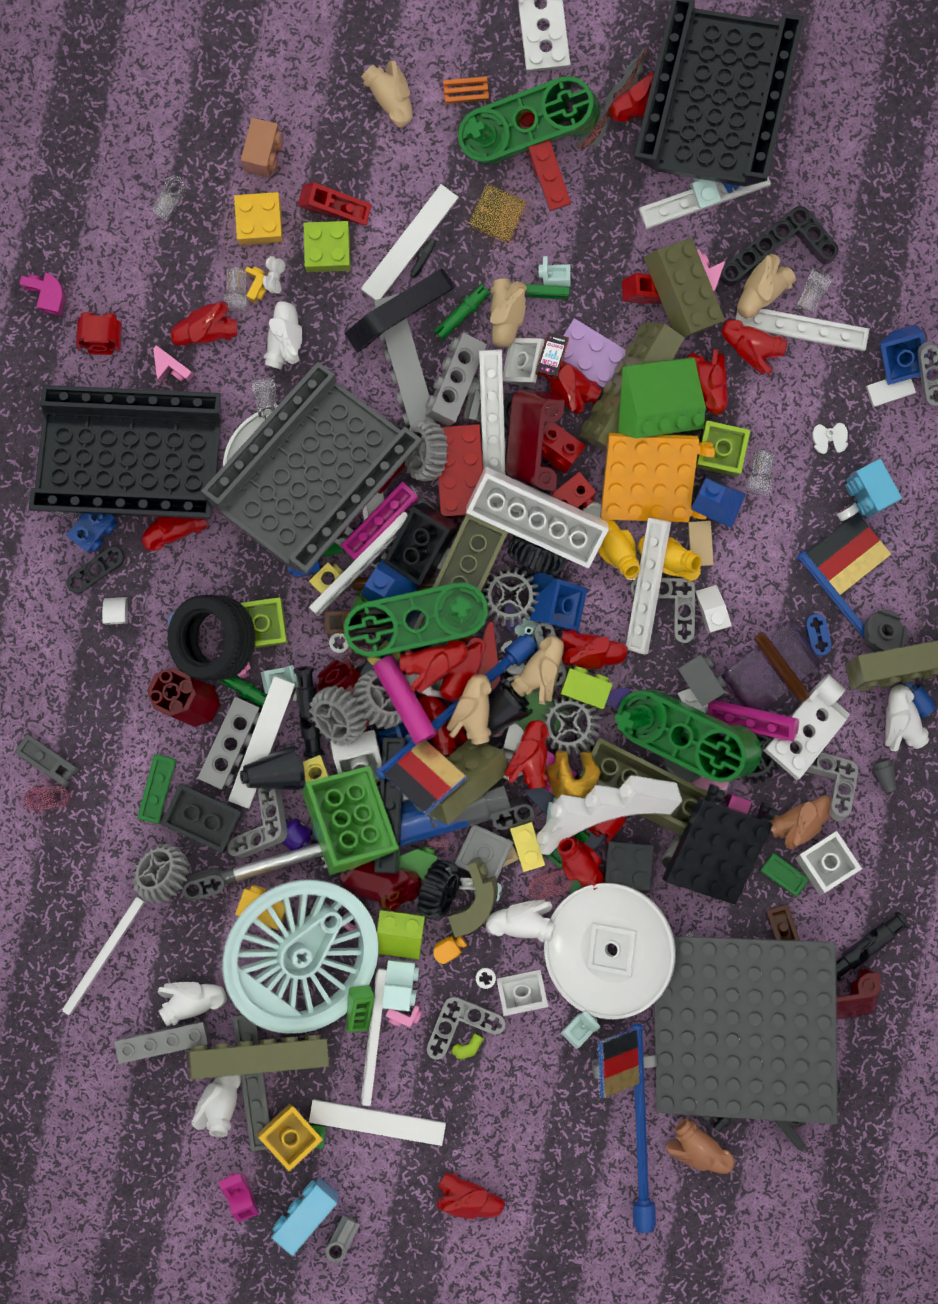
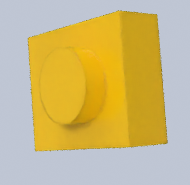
[245,266,267,304]

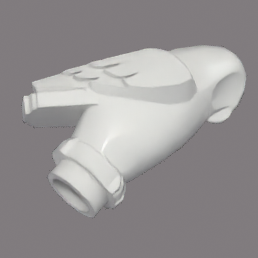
[264,301,302,370]
[885,684,929,751]
[486,899,555,942]
[158,982,228,1026]
[192,1075,241,1137]

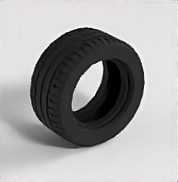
[167,595,256,681]

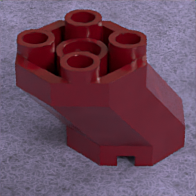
[314,658,369,731]
[147,668,221,727]
[339,860,421,912]

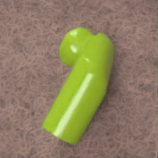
[452,1033,484,1060]

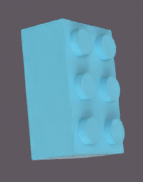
[845,459,902,518]
[272,1177,340,1256]

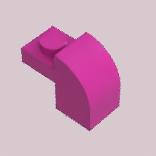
[20,272,66,316]
[219,1173,259,1222]

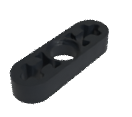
[66,547,124,594]

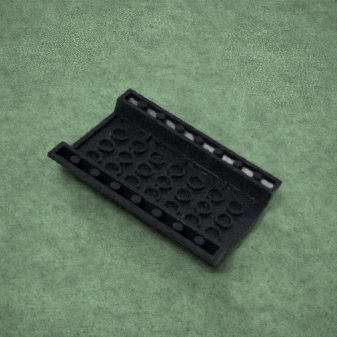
[634,0,804,187]
[28,385,221,519]

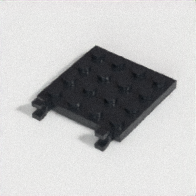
[662,783,778,905]

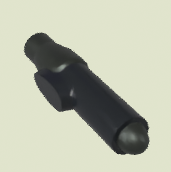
[411,238,437,278]

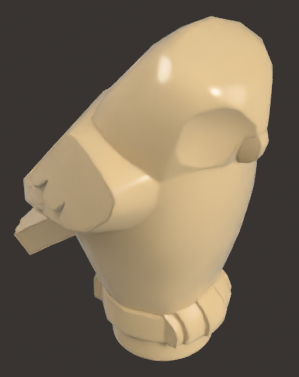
[361,61,413,128]
[737,254,796,319]
[490,279,527,348]
[511,635,564,705]
[446,675,491,744]

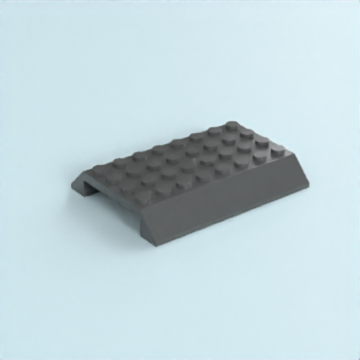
[201,362,422,573]

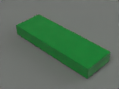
[137,754,177,824]

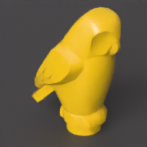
[598,519,640,580]
[637,535,702,582]

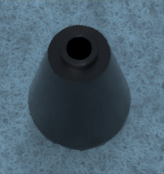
[488,679,533,737]
[240,745,305,790]

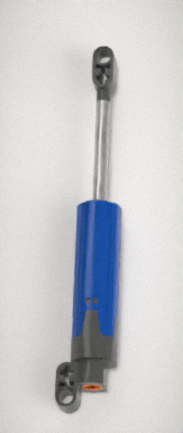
[182,779,534,901]

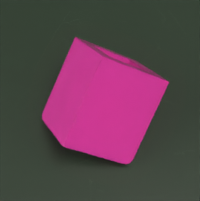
[726,794,752,814]

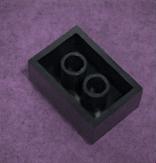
[383,502,459,586]
[161,783,244,853]

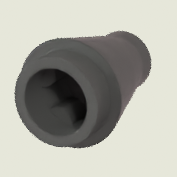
[872,758,897,793]

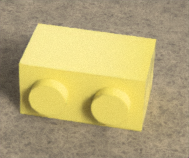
[510,822,545,872]

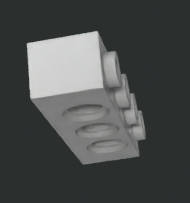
[425,332,487,427]
[197,697,261,790]
[114,1020,211,1064]

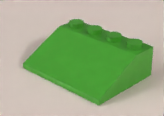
[618,357,706,439]
[302,766,399,875]

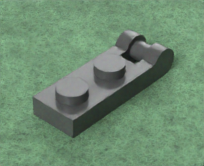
[15,734,79,788]

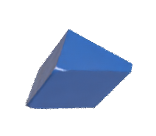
[531,572,554,592]

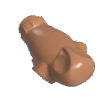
[769,795,831,850]
[666,1118,735,1174]

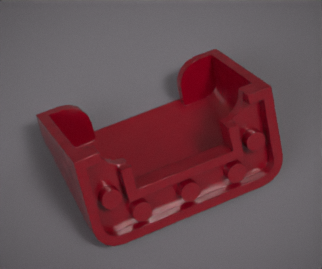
[505,390,565,490]
[836,968,881,1020]

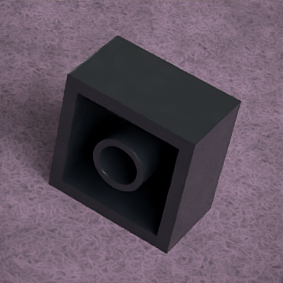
[604,841,654,891]

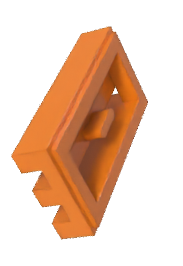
[443,76,489,104]

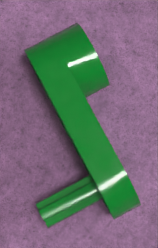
[458,76,601,165]
[344,583,488,659]
[614,689,762,783]

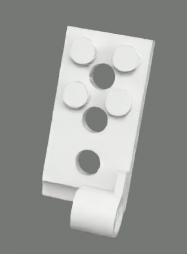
[518,0,570,72]
[763,674,850,780]

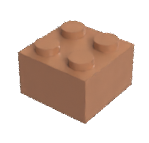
[241,118,284,178]

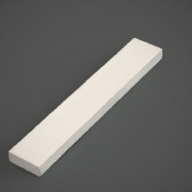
[639,177,771,230]
[361,184,459,300]
[735,309,869,351]
[479,349,506,475]
[309,512,408,616]
[626,518,671,654]
[228,676,296,809]
[62,896,147,1015]
[361,967,387,1106]
[309,1099,446,1146]

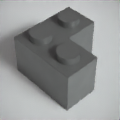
[678,652,727,707]

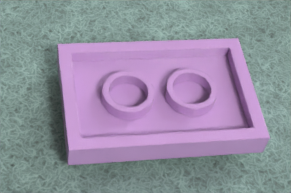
[562,318,626,389]

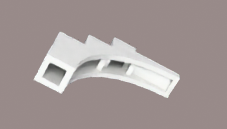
[537,776,682,855]

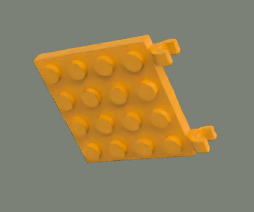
[600,433,715,522]

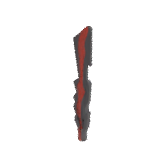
[576,48,650,149]

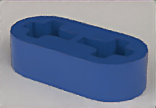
[805,614,831,656]

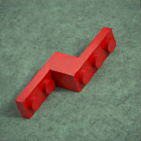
[520,113,571,212]

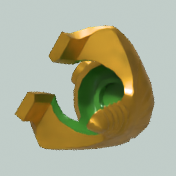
[546,751,601,799]

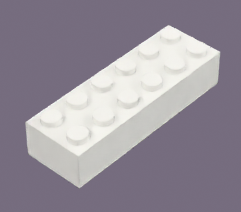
[466,466,609,568]

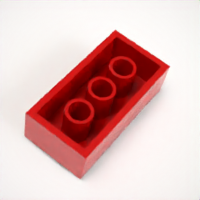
[438,424,483,519]

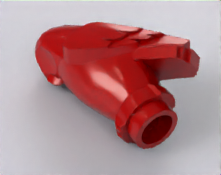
[608,72,654,122]
[171,301,237,346]
[721,319,788,375]
[686,349,728,415]
[542,359,602,415]
[141,517,207,551]
[561,629,628,669]
[440,636,487,701]
[400,640,468,693]
[417,694,469,758]
[504,720,549,790]
[558,835,604,890]
[437,1172,505,1219]

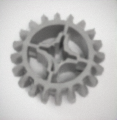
[404,421,449,481]
[481,566,540,627]
[352,670,403,729]
[309,686,367,746]
[542,696,601,756]
[132,843,190,904]

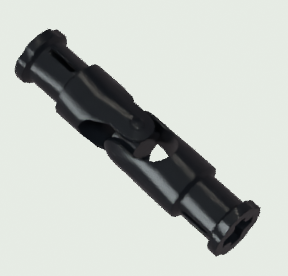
[293,666,324,758]
[836,911,910,982]

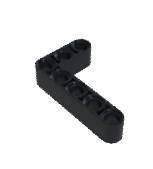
[720,206,839,286]
[344,268,455,352]

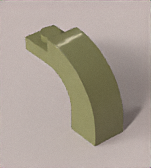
[448,857,498,938]

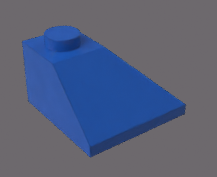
[879,324,931,385]
[691,476,746,528]
[361,559,418,601]
[530,579,588,632]

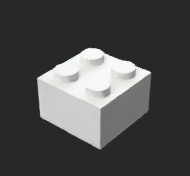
[330,730,382,782]
[795,831,862,896]

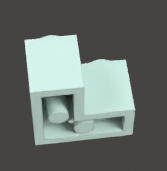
[382,959,419,1011]

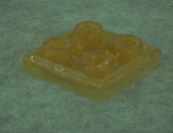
[468,184,527,243]

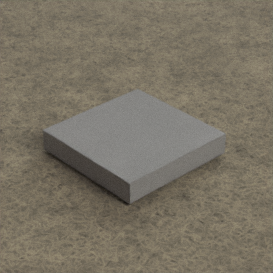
[455,825,514,879]

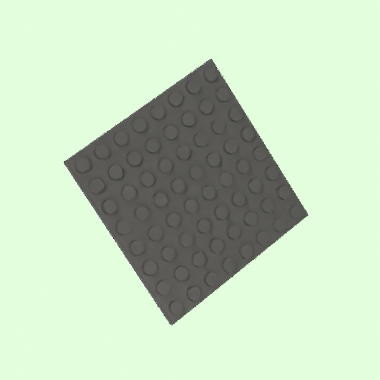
[655,935,838,1124]

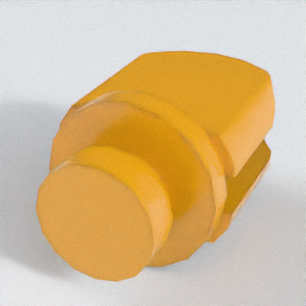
[434,935,467,964]

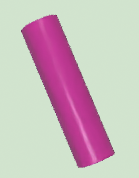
[340,481,419,560]
[372,655,437,745]
[708,700,799,742]

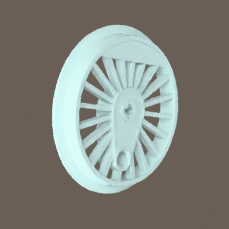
[223,880,378,1033]

